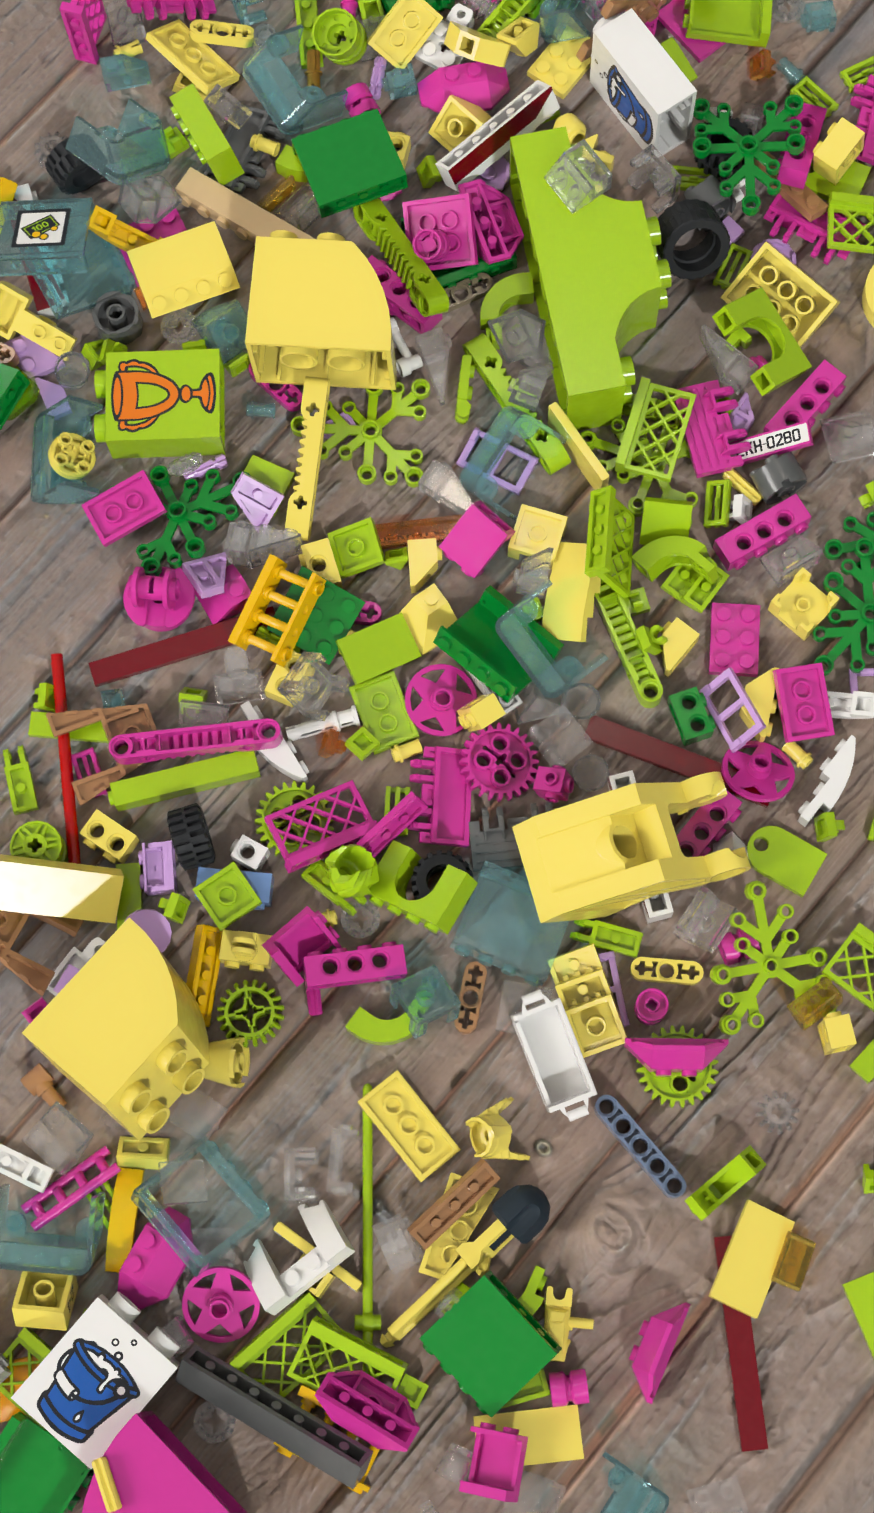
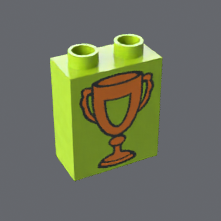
[94,349,225,459]

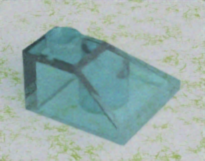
[191,299,248,364]

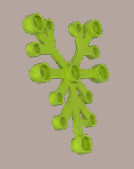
[291,379,430,488]
[580,413,698,528]
[710,881,837,1035]

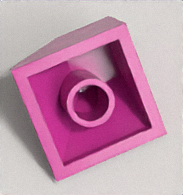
[194,564,251,624]

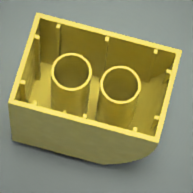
[245,230,397,390]
[22,918,210,1141]

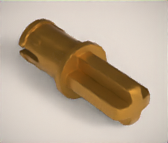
[305,49,323,97]

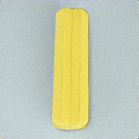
[722,469,762,506]
[92,1457,122,1513]

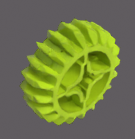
[217,979,285,1048]

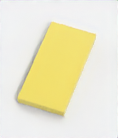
[145,19,240,96]
[548,402,609,490]
[357,1070,461,1183]
[708,1200,795,1319]
[473,1405,584,1466]

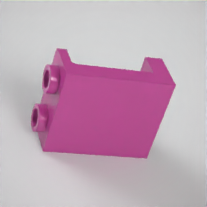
[439,500,516,578]
[262,906,342,987]
[459,1422,528,1503]

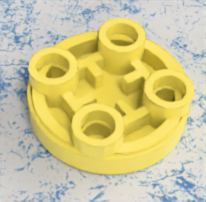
[48,432,96,480]

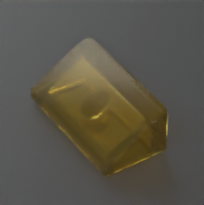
[256,175,296,213]
[787,977,843,1031]
[771,1231,816,1292]

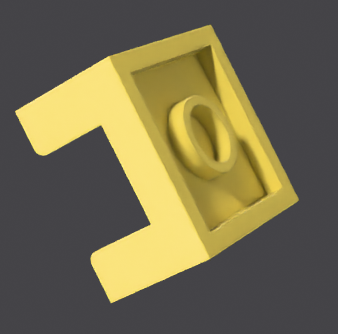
[508,504,568,569]
[768,567,840,641]

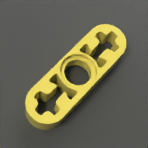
[189,19,255,48]
[630,957,704,986]

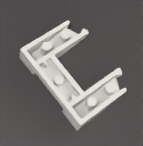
[243,1200,355,1316]

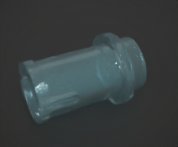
[776,57,805,85]
[246,400,276,419]

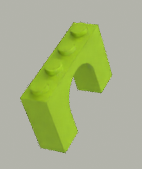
[712,287,812,396]
[368,840,478,935]

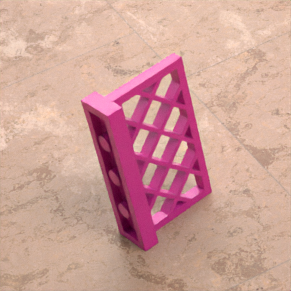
[59,0,107,65]
[264,780,377,874]

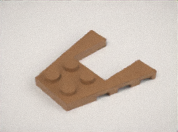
[576,0,667,62]
[46,704,157,806]
[0,910,84,996]

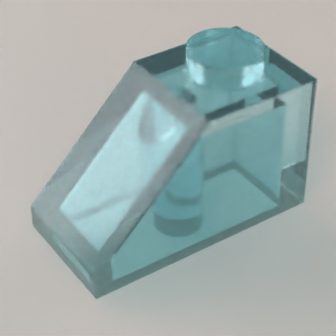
[99,54,152,92]

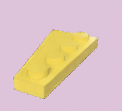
[419,1172,499,1279]

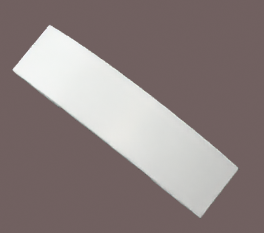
[777,691,874,719]
[0,1144,55,1193]

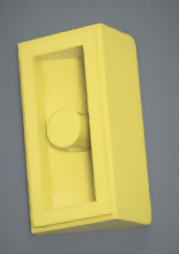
[116,1136,170,1170]

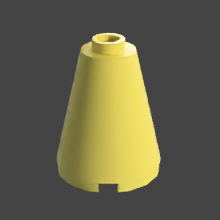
[204,1037,250,1088]

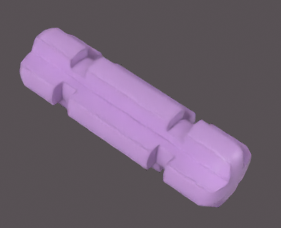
[369,56,387,100]
[182,454,228,481]

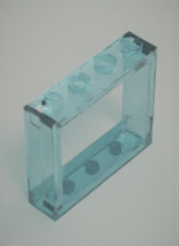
[131,1136,271,1277]

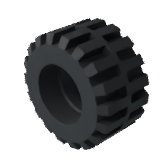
[694,116,753,180]
[45,133,109,195]
[167,803,215,871]
[411,850,473,905]

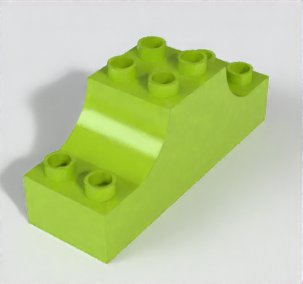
[509,126,672,431]

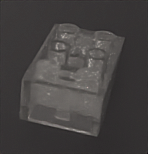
[224,520,303,568]

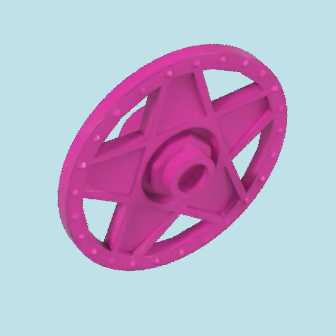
[405,664,477,737]
[721,741,795,802]
[182,1266,260,1343]

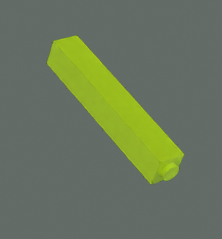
[107,751,261,812]

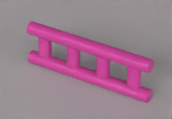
[21,1145,121,1231]

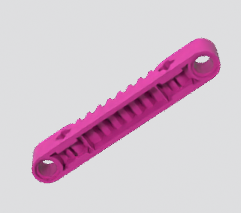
[108,718,283,765]

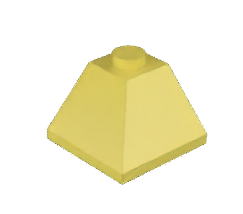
[428,95,492,152]
[400,584,458,656]

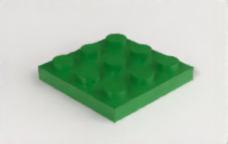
[267,566,366,665]

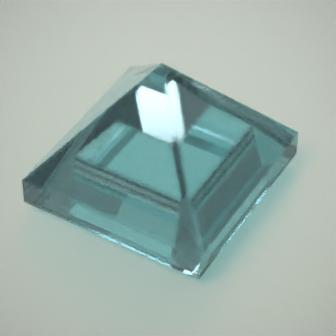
[100,688,125,708]

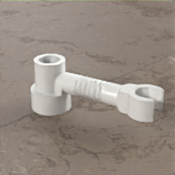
[390,317,423,378]

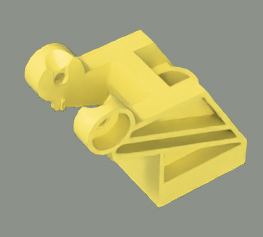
[512,772,751,923]

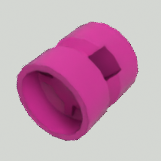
[341,82,381,117]
[412,229,451,260]
[716,928,761,966]
[634,988,669,1025]
[548,1369,589,1407]

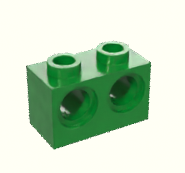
[667,686,716,746]

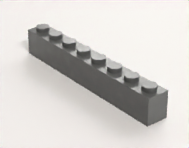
[176,1344,373,1489]

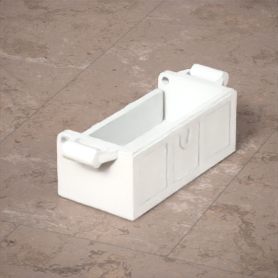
[510,989,597,1122]

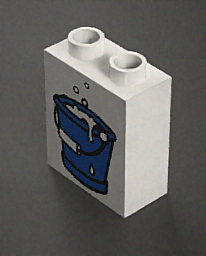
[590,8,697,162]
[11,1291,181,1469]

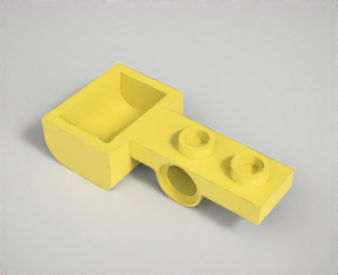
[0,281,78,360]

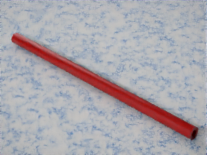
[51,653,81,864]

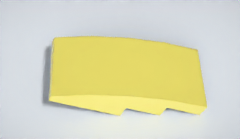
[542,542,601,642]
[546,943,628,1058]

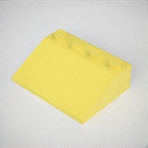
[126,221,240,319]
[720,242,840,348]

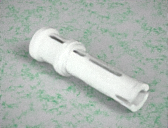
[285,705,361,742]

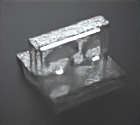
[672,886,739,953]

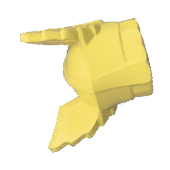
[465,1097,530,1160]

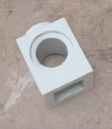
[230,835,271,872]

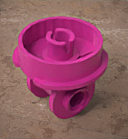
[123,566,195,632]

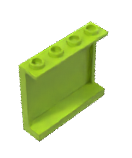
[682,0,773,48]

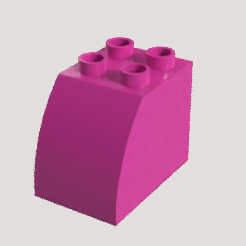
[82,1410,248,1513]

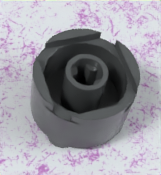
[684,175,736,232]
[92,291,143,345]
[749,452,807,505]

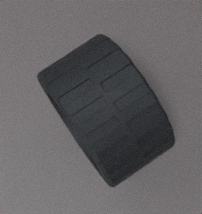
[656,199,730,280]

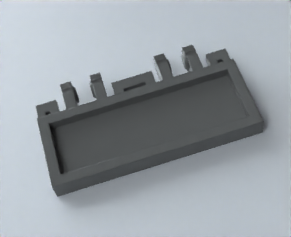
[204,104,286,194]
[469,802,552,872]

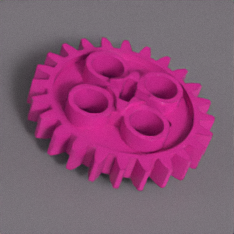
[459,722,539,802]

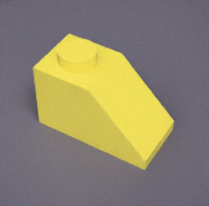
[496,16,540,57]
[407,538,442,593]
[660,617,700,677]

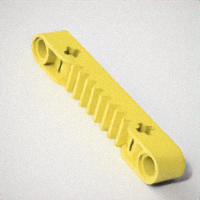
[285,376,330,541]

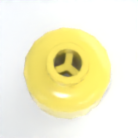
[553,113,586,144]

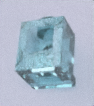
[800,0,837,32]
[382,63,417,100]

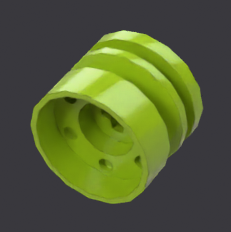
[312,8,368,66]
[10,820,68,862]

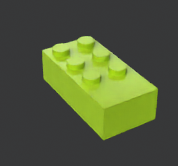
[169,83,245,186]

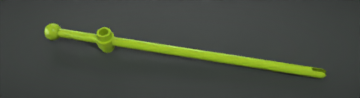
[354,1083,381,1375]

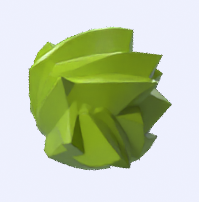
[325,844,379,898]

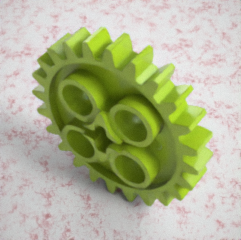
[255,781,335,857]
[636,1025,719,1108]

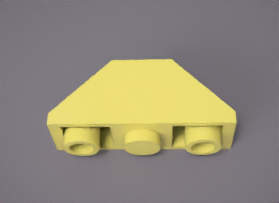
[444,21,511,67]
[739,667,779,742]

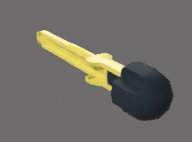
[380,1185,550,1348]

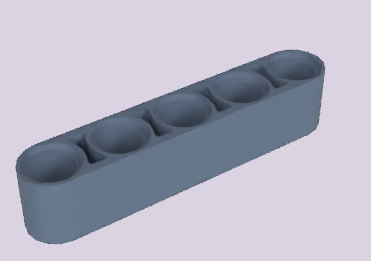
[594,1095,687,1199]

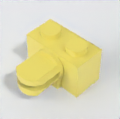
[219,930,273,972]

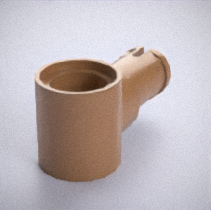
[20,1063,67,1113]

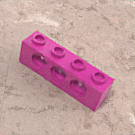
[777,103,827,189]
[368,255,443,337]
[763,359,847,433]
[713,494,812,571]
[677,790,743,857]
[302,942,407,991]

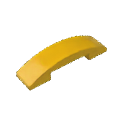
[86,205,164,251]
[105,1168,145,1273]

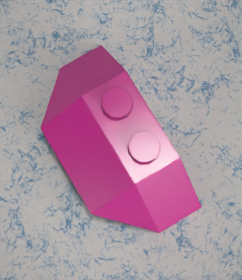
[417,61,510,114]
[458,179,524,265]
[624,1038,729,1077]
[117,1207,194,1310]
[629,1302,691,1404]
[314,1370,420,1452]

